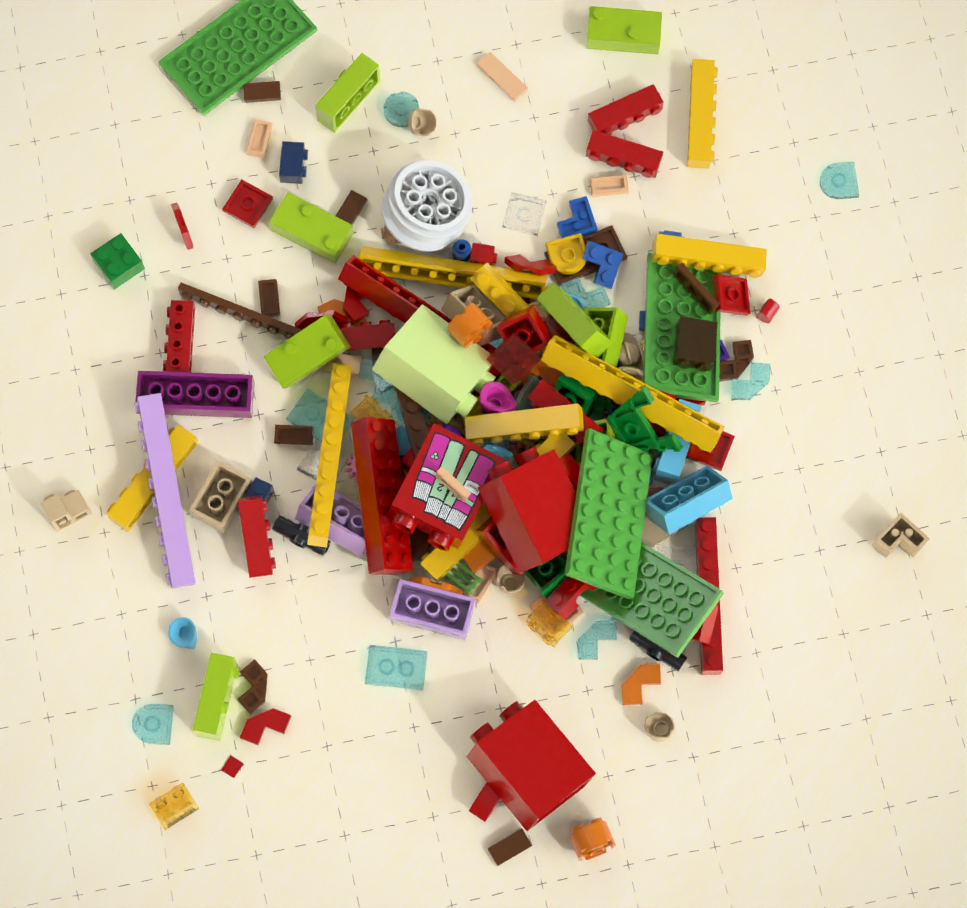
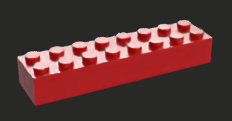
[351,417,413,575]

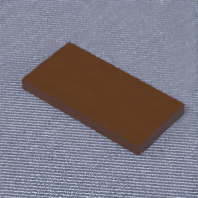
[544,225,627,287]

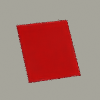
[221,755,244,778]

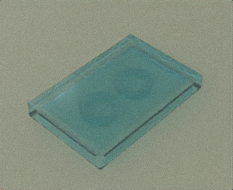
[286,388,355,443]
[365,645,428,691]

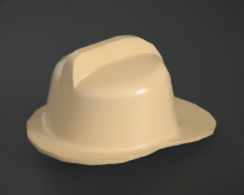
[617,332,642,369]

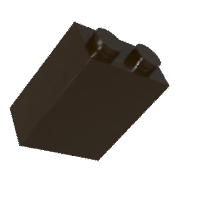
[673,316,718,372]

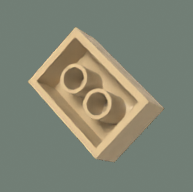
[441,284,507,346]
[189,461,253,534]

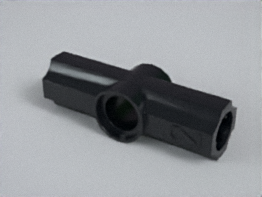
[272,515,331,556]
[629,631,687,672]

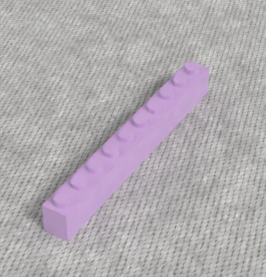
[134,393,196,589]

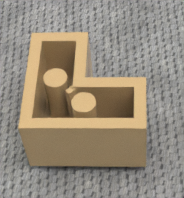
[40,490,92,532]
[872,513,930,558]

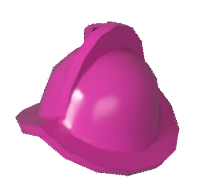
[479,381,517,415]

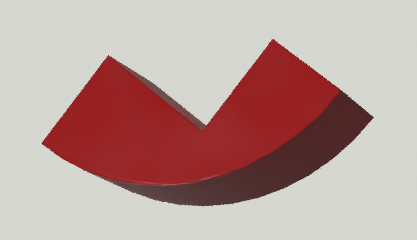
[469,782,500,822]

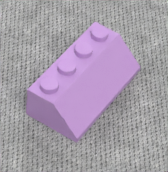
[295,485,366,557]

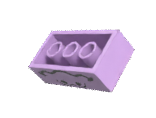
[389,579,476,641]

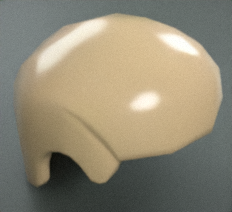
[407,108,437,136]
[496,564,525,594]
[644,712,675,742]

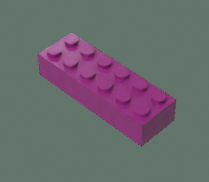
[135,370,255,418]

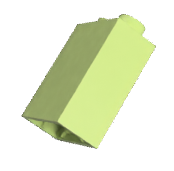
[372,304,497,424]

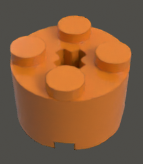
[447,303,493,349]
[569,817,616,861]

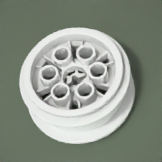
[381,160,472,251]

